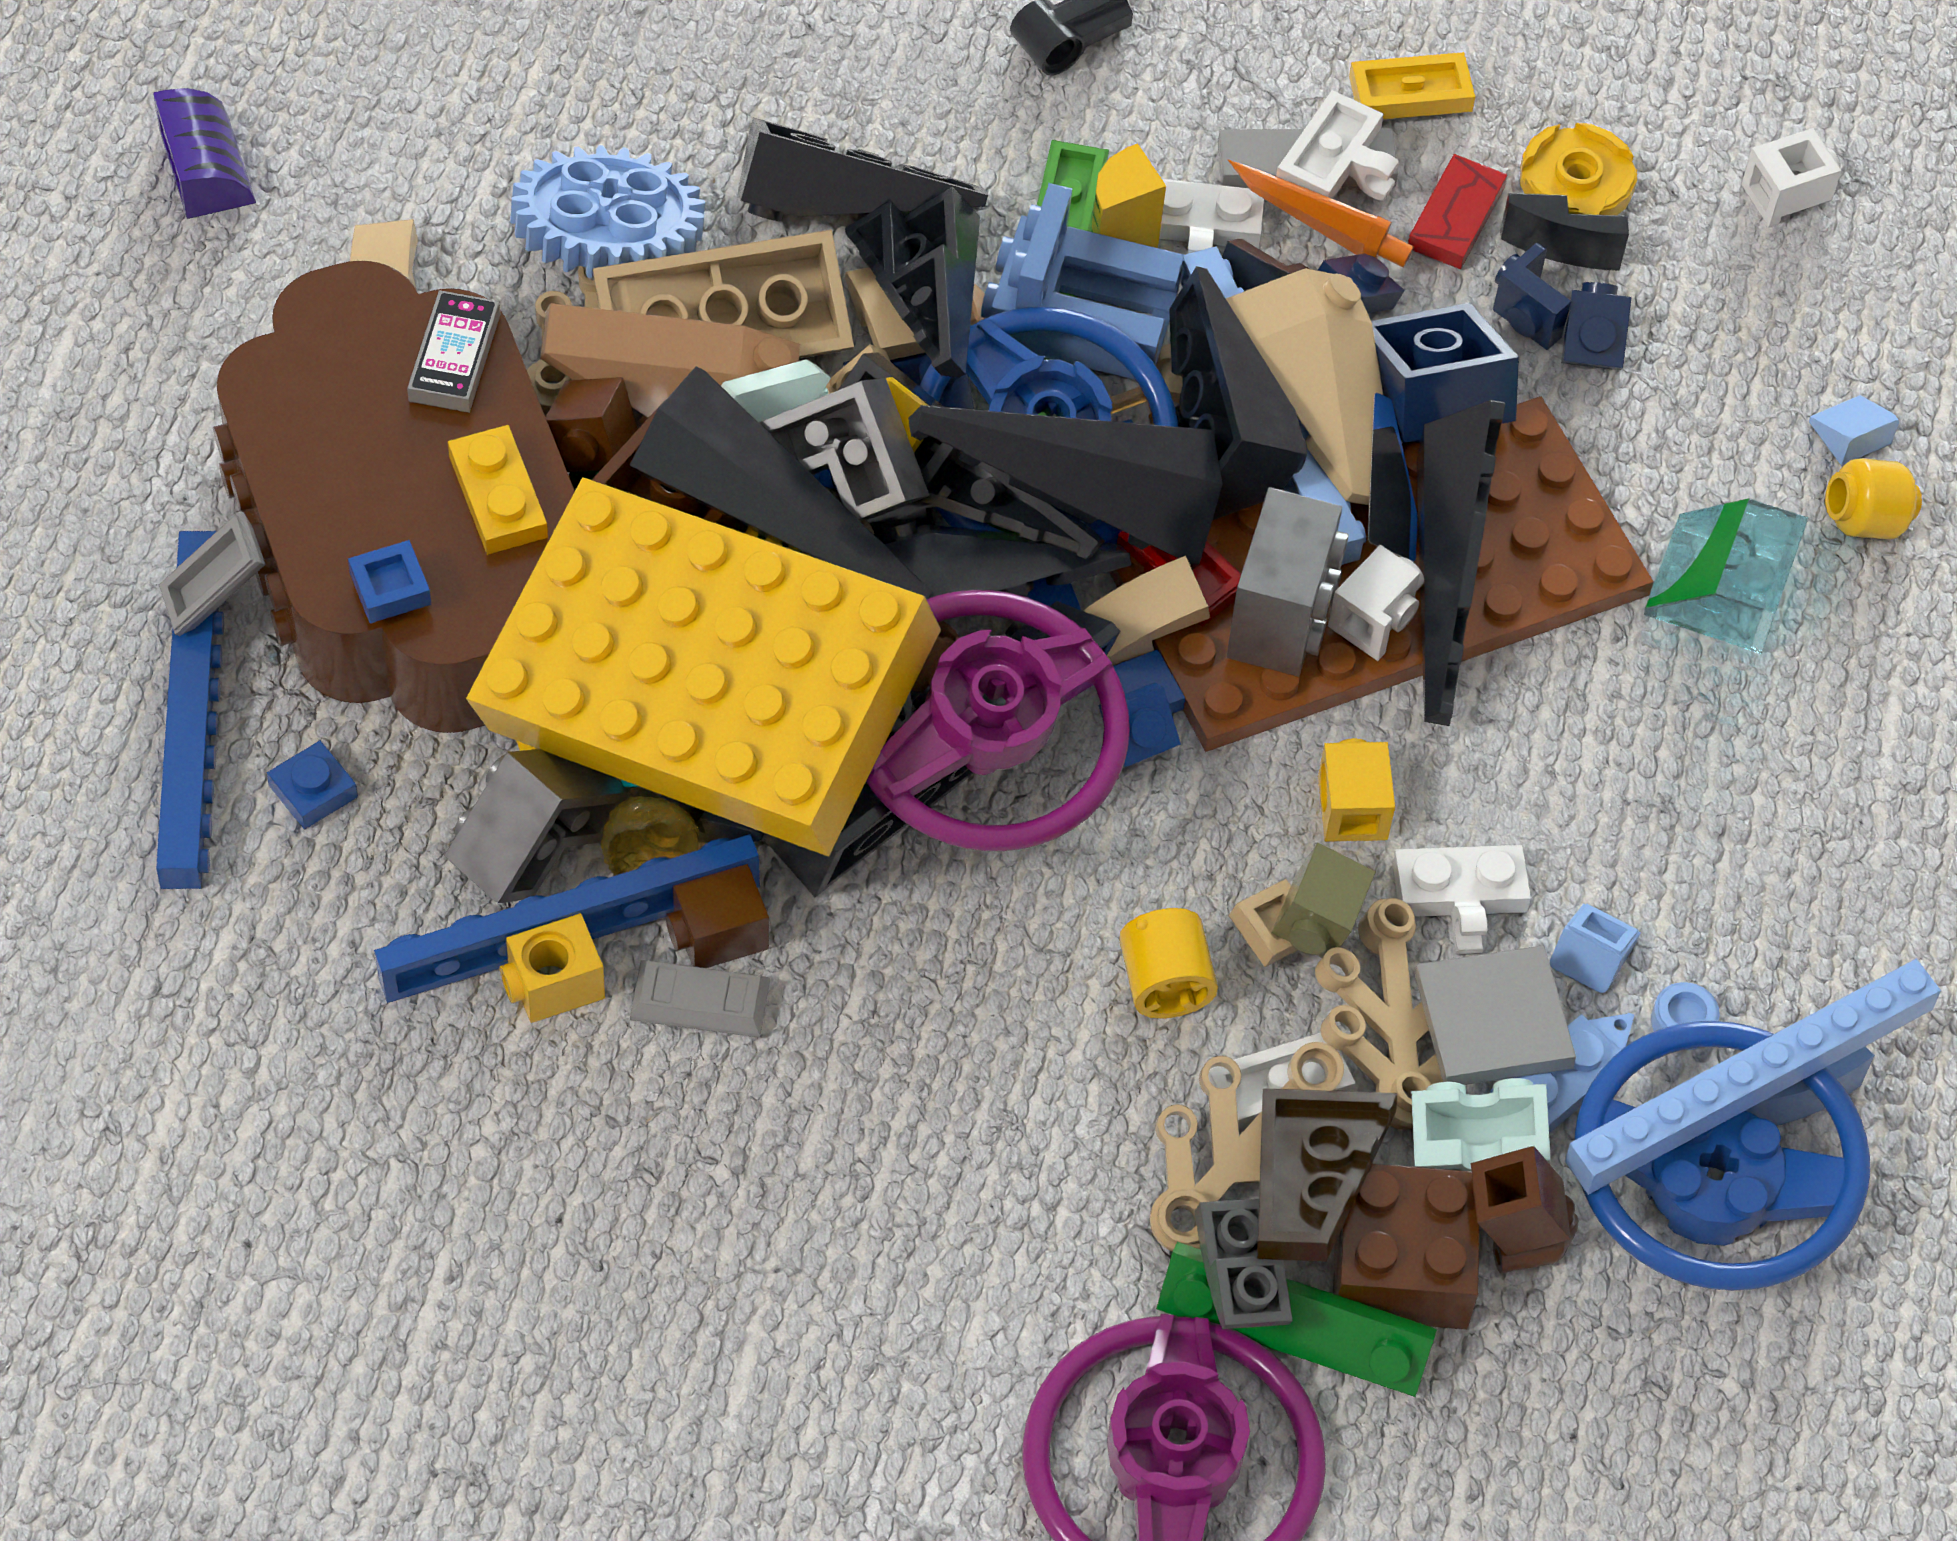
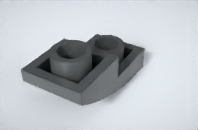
[1194,1199,1292,1329]

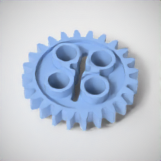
[510,145,705,278]

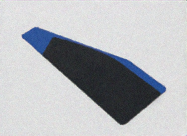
[1368,393,1418,561]

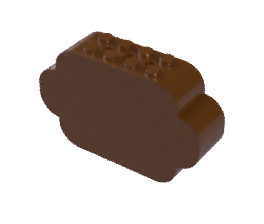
[213,261,575,733]

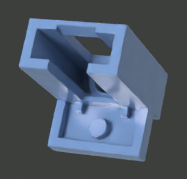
[981,183,1184,380]

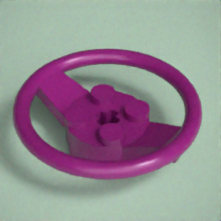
[866,590,1129,851]
[1022,1314,1326,1541]

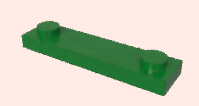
[1156,1242,1437,1397]

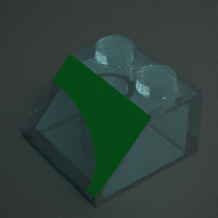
[1643,498,1809,654]

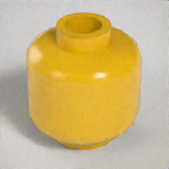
[1825,458,1922,539]

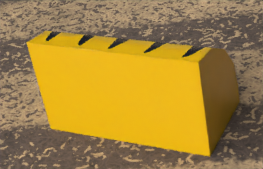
[1091,143,1166,248]

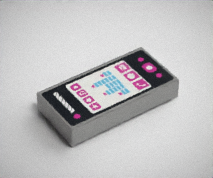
[407,290,500,413]

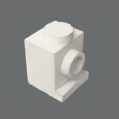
[1741,128,1842,227]
[1328,545,1424,661]

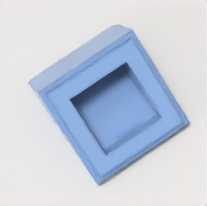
[1809,395,1899,466]
[1550,904,1641,993]

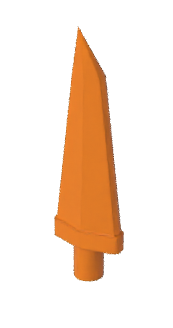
[1227,159,1414,268]

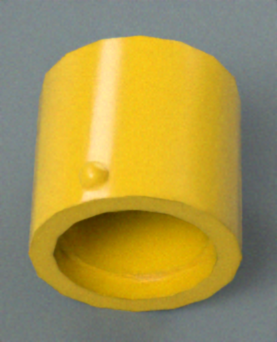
[1119,908,1218,1019]

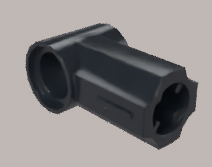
[1010,0,1133,76]

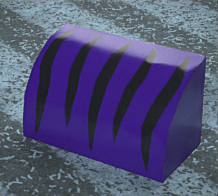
[153,88,256,219]

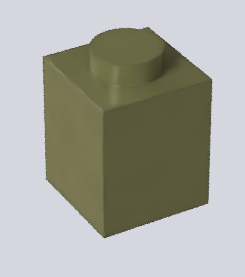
[1272,843,1376,958]

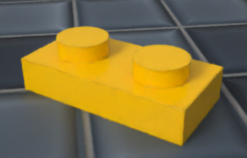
[1349,52,1475,119]
[448,425,548,555]

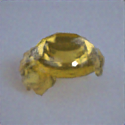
[600,796,699,876]

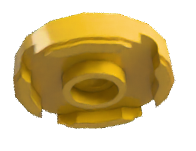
[1520,123,1637,215]

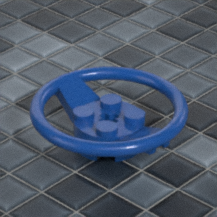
[919,307,1179,544]
[1574,1021,1870,1291]

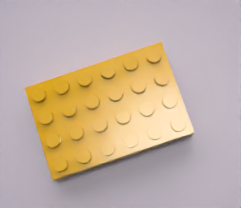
[466,477,941,857]

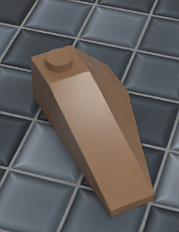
[540,303,800,423]

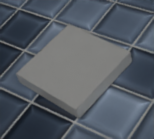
[1415,945,1576,1085]

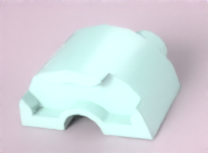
[1411,1078,1551,1172]

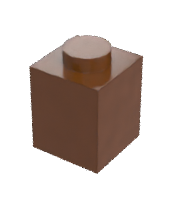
[545,377,638,472]
[665,864,769,968]
[1470,1146,1571,1256]

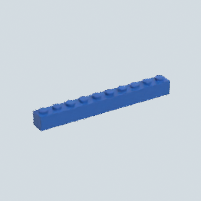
[156,531,226,889]

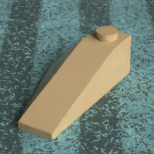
[593,230,854,358]
[1226,268,1383,505]

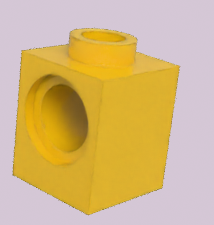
[1318,738,1395,842]
[499,913,605,1023]

